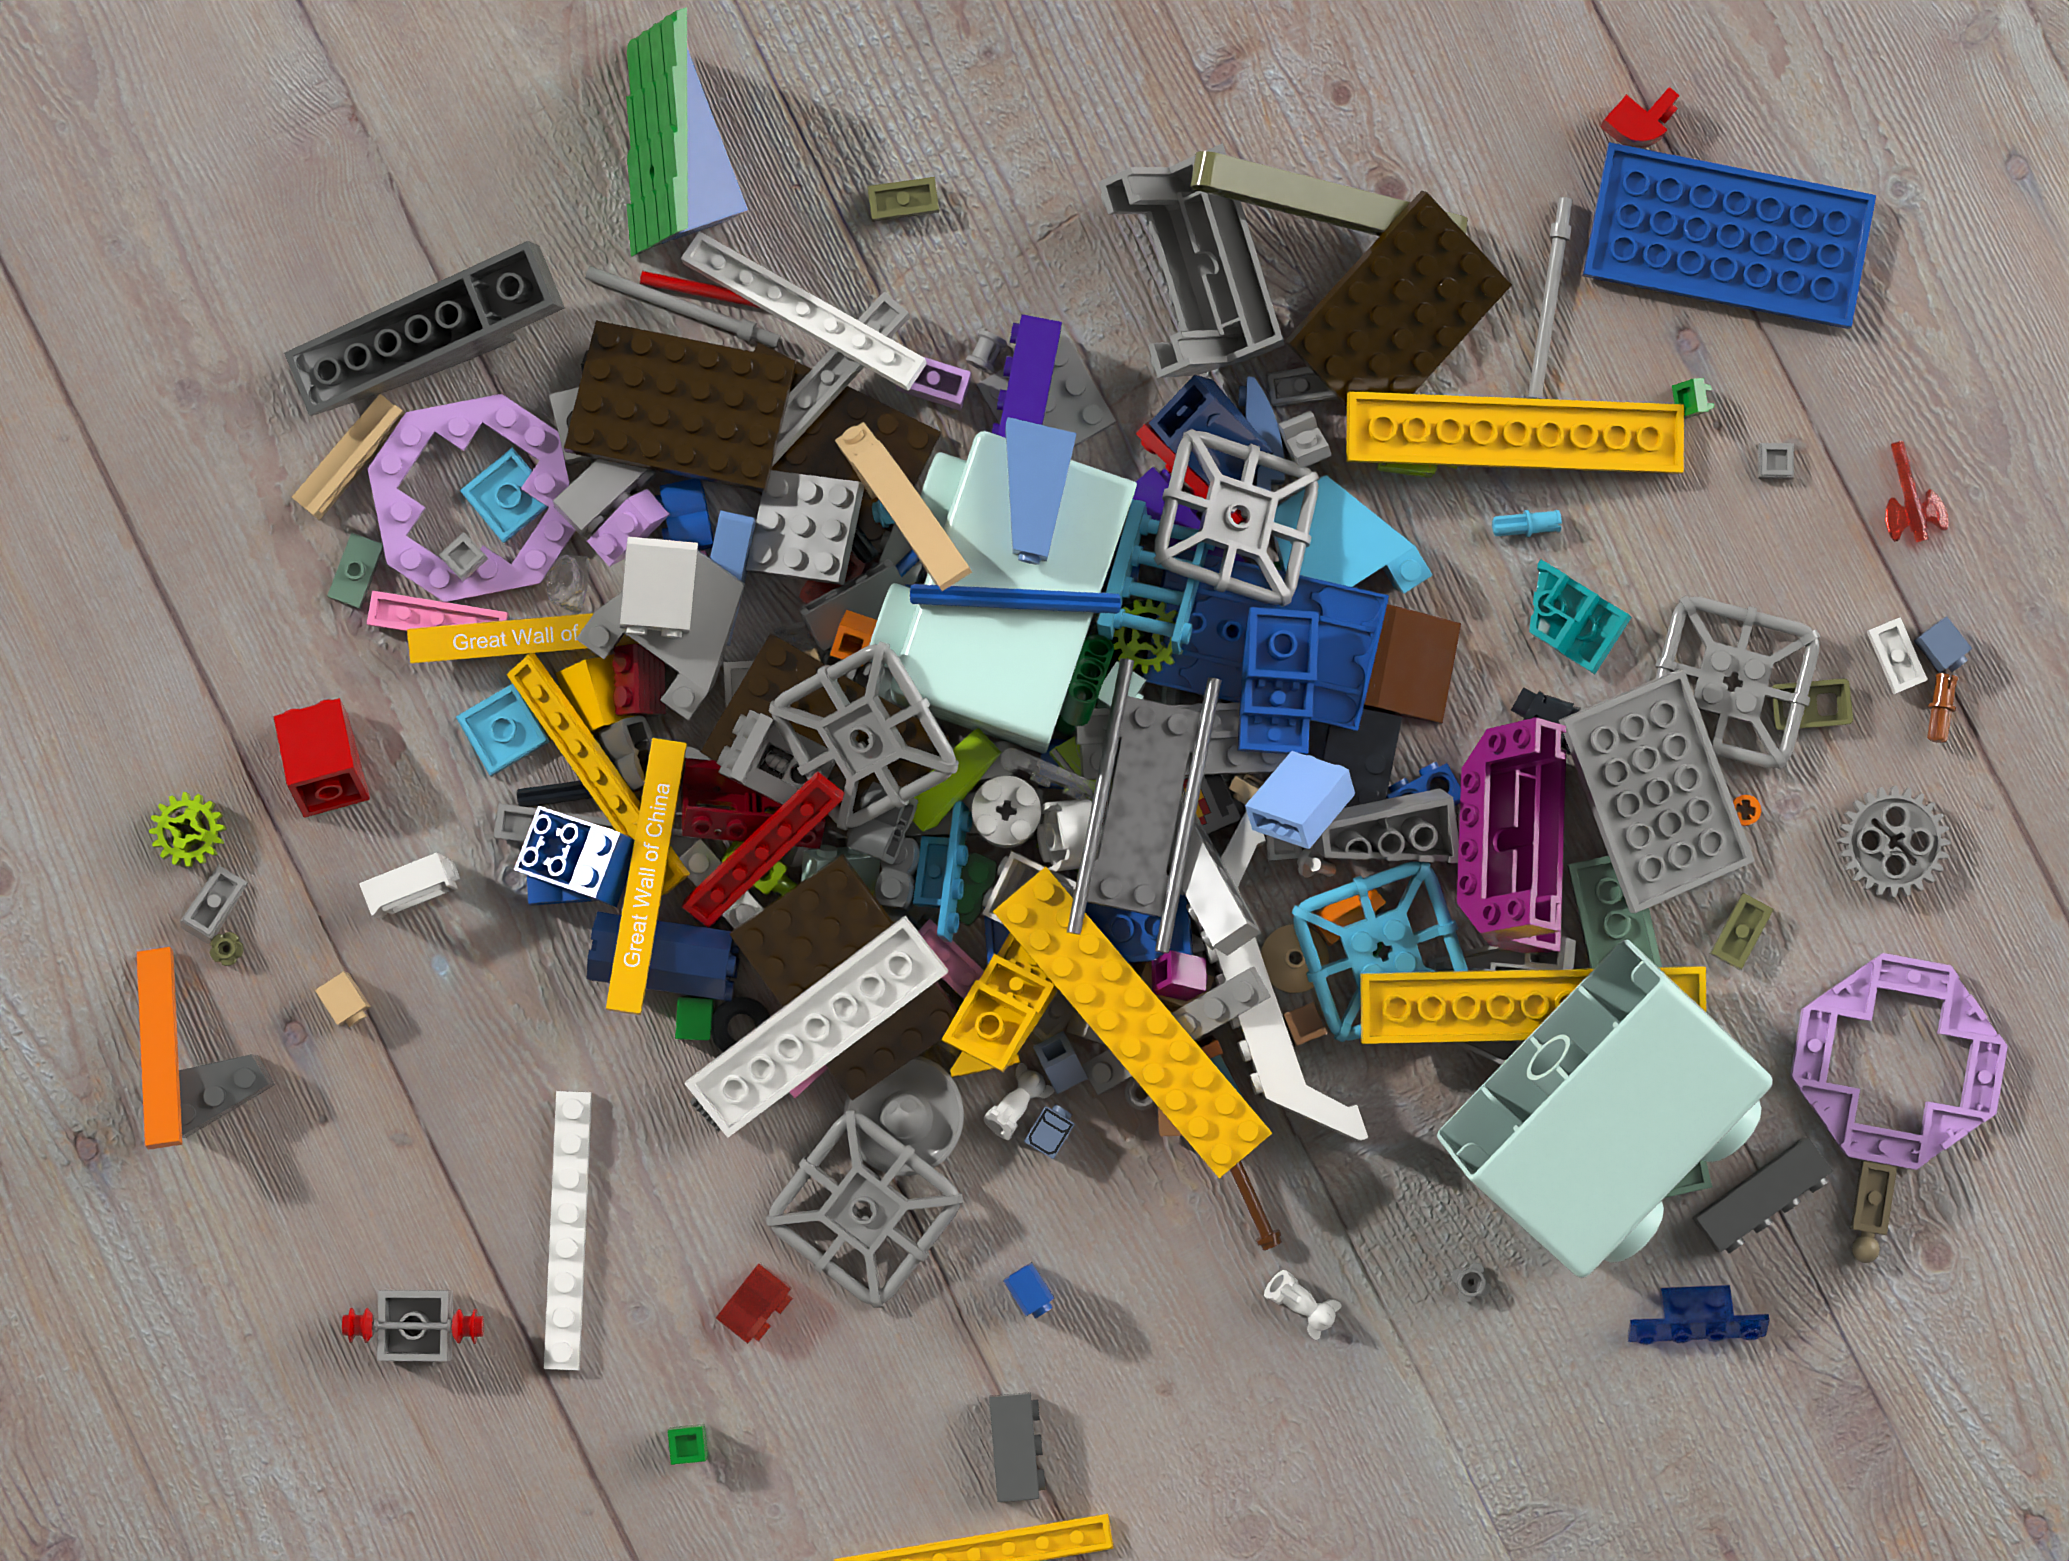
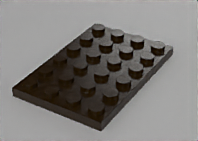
[1284,190,1512,407]
[564,320,797,493]
[747,342,941,555]
[700,633,950,838]
[729,853,958,1101]

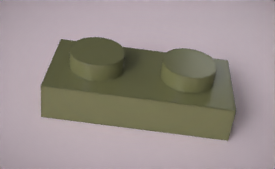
[867,177,940,222]
[1709,893,1774,970]

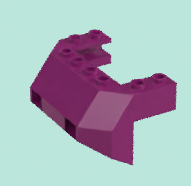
[1457,718,1566,953]

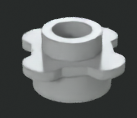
[1451,1263,1491,1302]

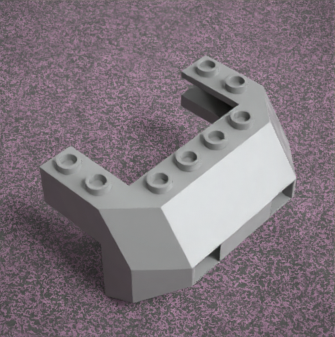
[1099,143,1284,378]

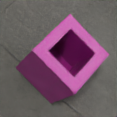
[1152,950,1208,1001]

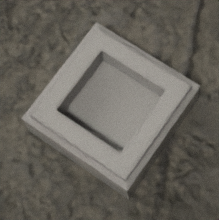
[1758,443,1794,479]
[439,532,488,581]

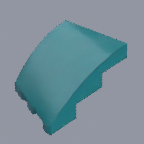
[1529,559,1632,675]

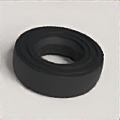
[711,997,771,1053]

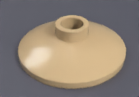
[1261,924,1329,993]

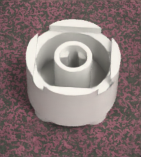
[972,776,1041,848]
[1037,798,1102,872]

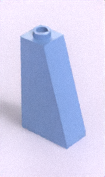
[1005,417,1077,565]
[710,510,756,646]

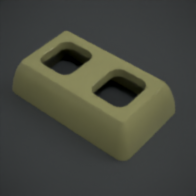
[1772,678,1853,730]

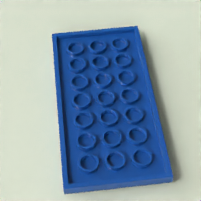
[1582,142,1876,329]

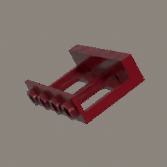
[681,758,825,849]

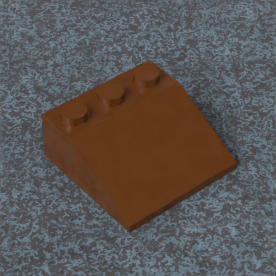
[1363,604,1461,724]

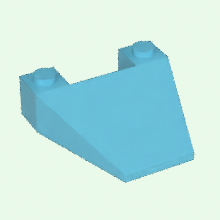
[1273,475,1432,593]

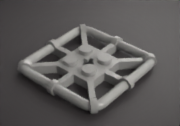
[1153,429,1320,607]
[1655,595,1821,770]
[769,642,959,830]
[766,1110,963,1308]

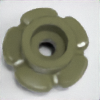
[210,932,244,966]

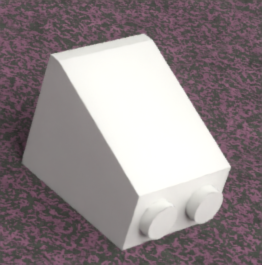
[620,537,698,638]

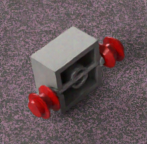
[342,1289,484,1361]

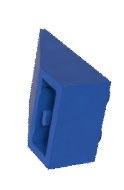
[514,806,635,908]

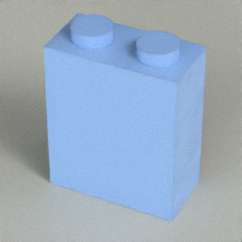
[1245,751,1355,849]

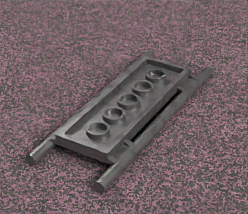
[1067,658,1222,954]

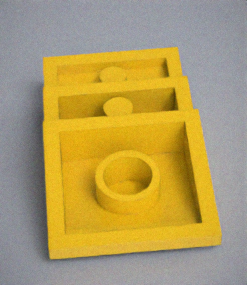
[942,933,1058,1072]

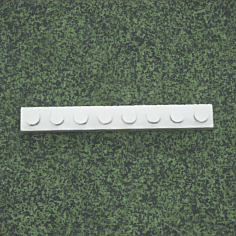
[681,231,927,391]
[544,1091,592,1370]

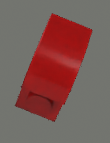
[1600,87,1680,148]

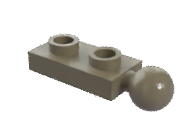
[1850,1161,1897,1263]

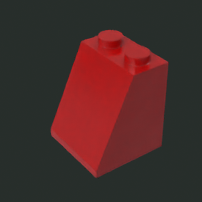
[273,698,370,818]

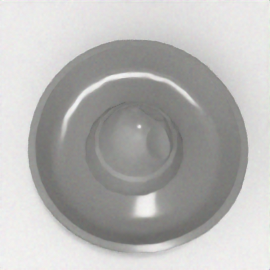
[844,1056,964,1176]

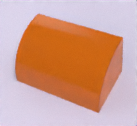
[1310,877,1386,946]

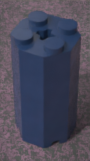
[586,912,740,1002]

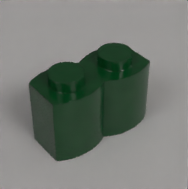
[956,852,997,927]

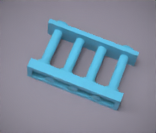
[1097,499,1215,655]

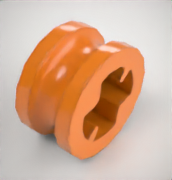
[1733,795,1762,826]

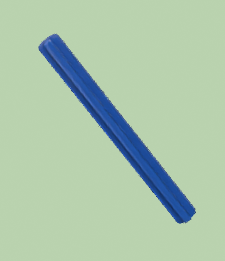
[910,584,1121,614]

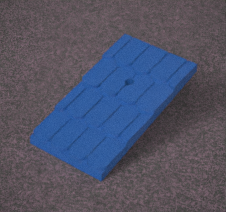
[1140,545,1389,731]

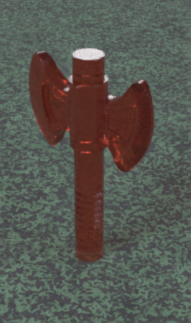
[1885,441,1949,543]

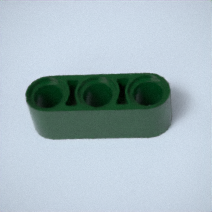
[1060,634,1114,726]

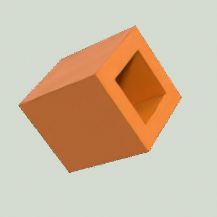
[830,610,877,666]

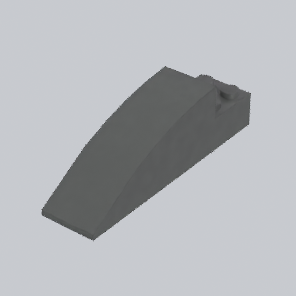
[284,241,565,416]

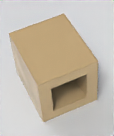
[315,971,371,1027]

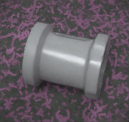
[966,329,1007,374]

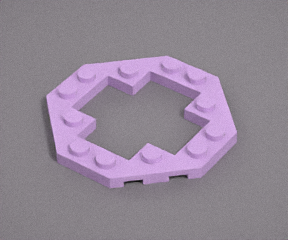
[368,394,576,602]
[1790,953,2008,1170]

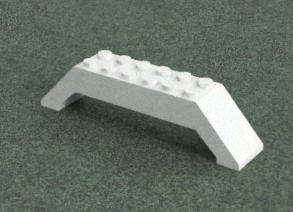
[1195,811,1368,1141]

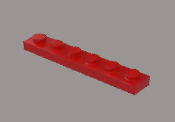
[682,771,844,928]

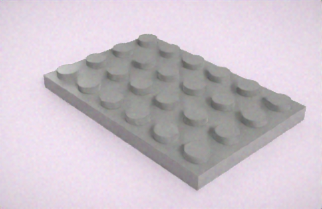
[1559,669,1755,913]

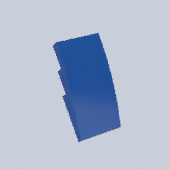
[1237,607,1319,755]

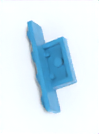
[913,801,973,943]

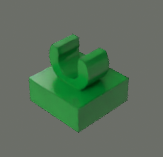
[1672,378,1714,419]

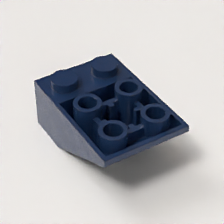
[1149,375,1274,485]

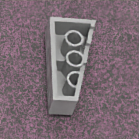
[1313,788,1459,863]

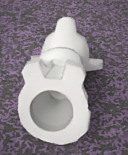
[984,1063,1054,1140]
[1264,1270,1342,1340]

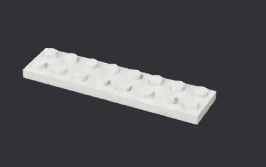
[685,916,948,1138]

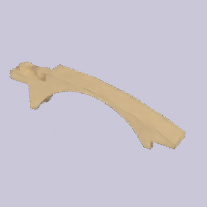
[835,422,972,591]

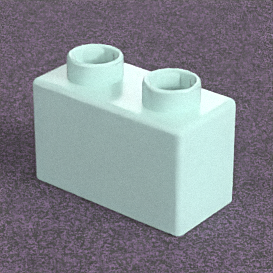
[869,431,1137,754]
[1437,940,1773,1278]

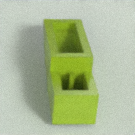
[912,728,1002,831]

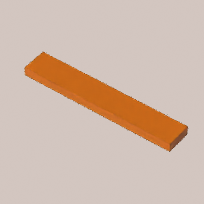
[136,947,182,1150]

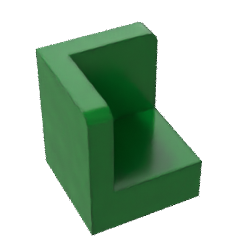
[675,997,715,1041]
[667,1424,708,1465]

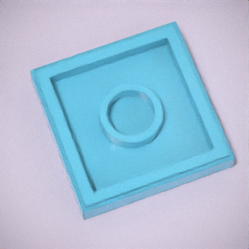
[460,447,548,543]
[456,683,550,776]

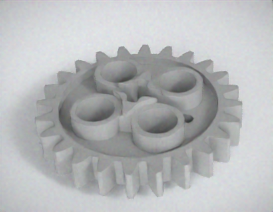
[1836,786,1951,898]

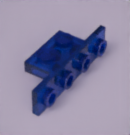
[1628,1285,1770,1345]

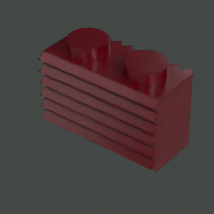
[613,644,666,717]

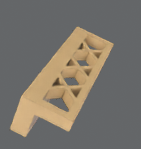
[292,394,405,521]

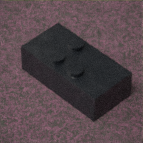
[1321,709,1402,808]

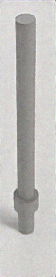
[1528,197,1572,399]
[585,266,781,348]

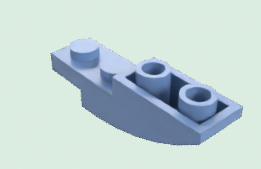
[1239,377,1285,491]

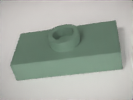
[327,533,384,609]

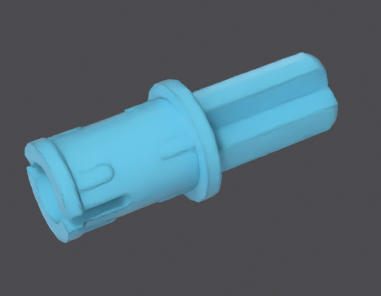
[1492,510,1562,537]

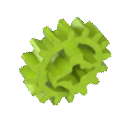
[1113,599,1183,673]
[149,792,226,867]

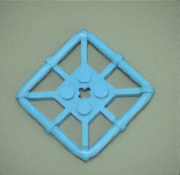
[1291,861,1469,1042]

